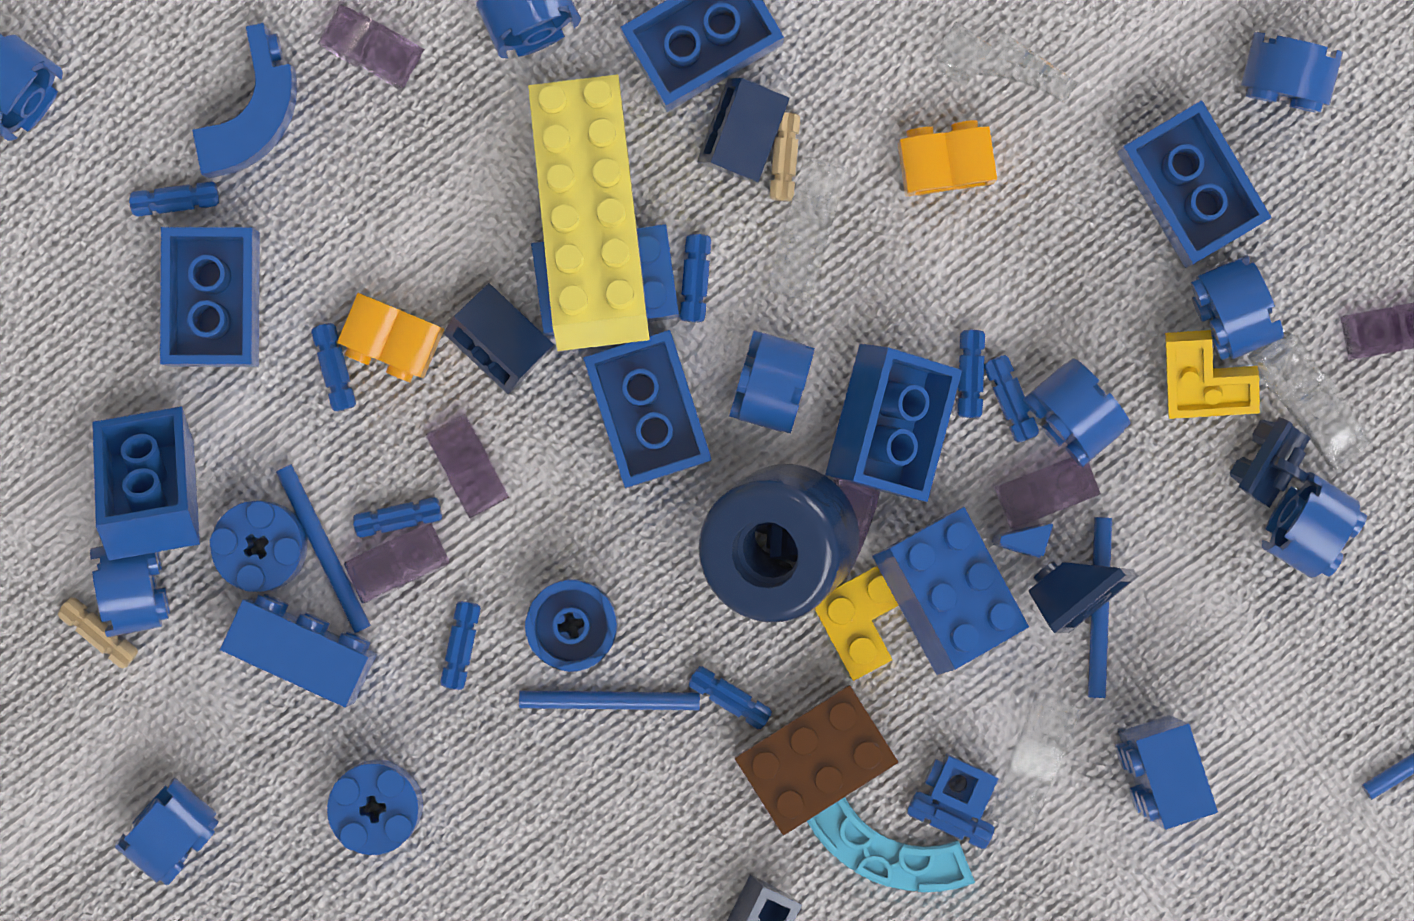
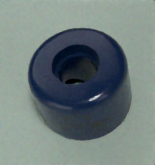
[698,464,859,622]

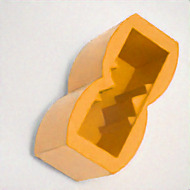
[897,120,997,197]
[337,293,444,383]

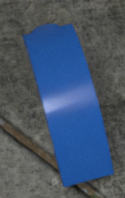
[192,23,297,179]

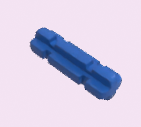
[129,181,219,217]
[680,234,711,323]
[311,323,356,412]
[957,330,985,418]
[984,355,1039,443]
[353,497,442,538]
[440,601,481,690]
[688,666,772,730]
[907,791,995,849]

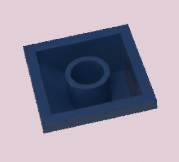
[1028,561,1139,633]

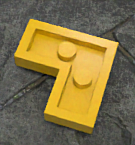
[1165,330,1260,419]
[814,566,899,681]

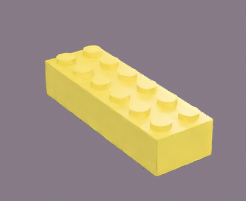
[528,74,650,351]

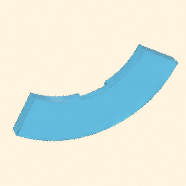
[807,797,975,892]

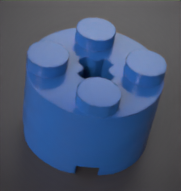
[476,0,581,59]
[1241,32,1343,113]
[0,34,63,141]
[1191,255,1284,361]
[729,330,815,434]
[1023,358,1131,467]
[1262,472,1367,578]
[210,501,308,592]
[90,546,171,637]
[525,579,618,672]
[327,760,423,855]
[114,777,219,886]

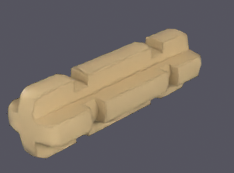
[769,112,800,202]
[58,598,138,668]

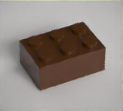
[734,685,899,836]

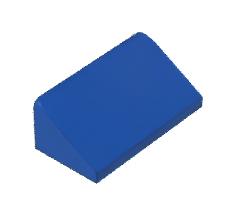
[992,523,1053,558]

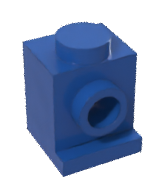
[924,753,999,820]

